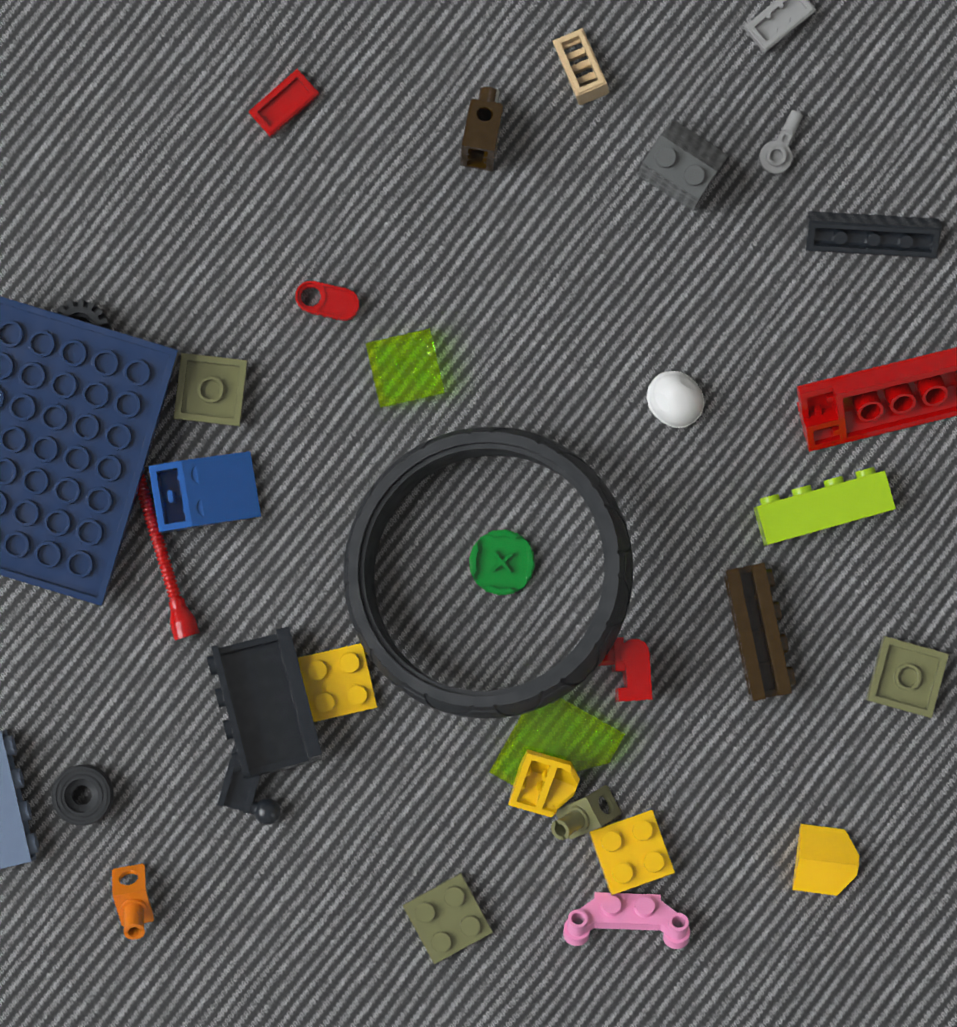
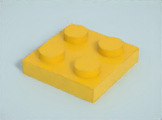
[298,643,377,722]
[589,810,675,896]

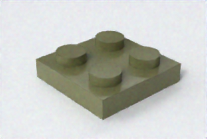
[174,353,248,427]
[866,636,949,718]
[403,873,493,964]

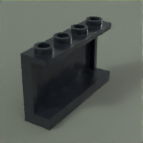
[206,626,322,780]

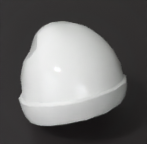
[647,371,704,428]

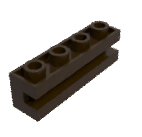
[723,562,796,701]

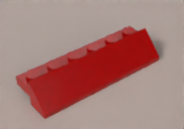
[796,347,957,452]

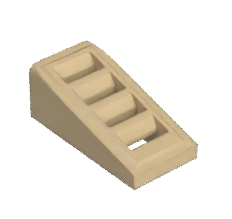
[552,28,609,105]

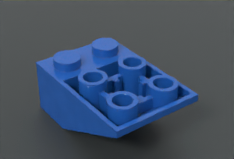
[148,451,262,533]

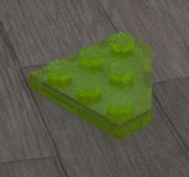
[489,698,625,785]

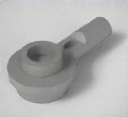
[759,110,803,174]

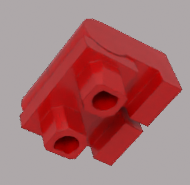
[599,637,653,702]

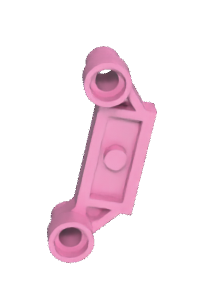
[563,892,690,949]

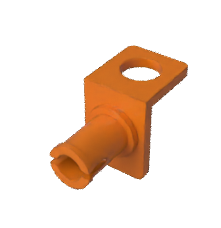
[112,864,154,940]

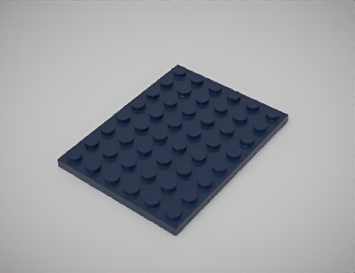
[0,296,180,606]

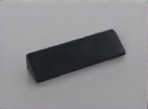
[806,211,942,258]

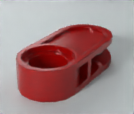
[295,281,360,321]

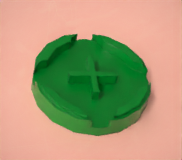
[469,529,535,595]

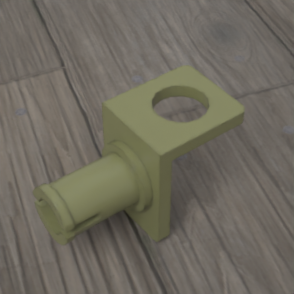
[551,785,621,840]

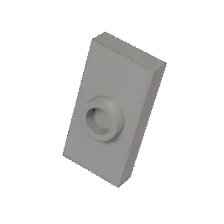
[744,0,816,54]

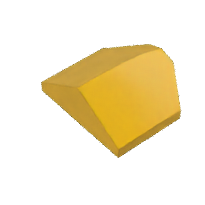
[508,749,580,817]
[792,824,859,896]

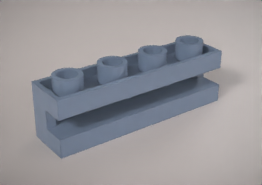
[0,730,39,869]

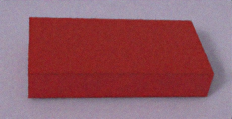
[248,68,320,138]

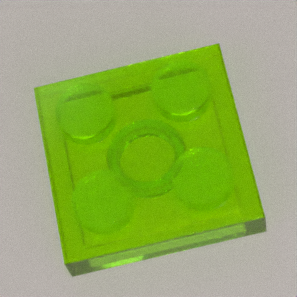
[365,328,445,408]

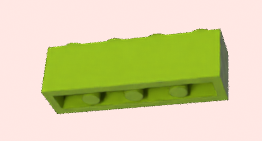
[754,467,896,546]

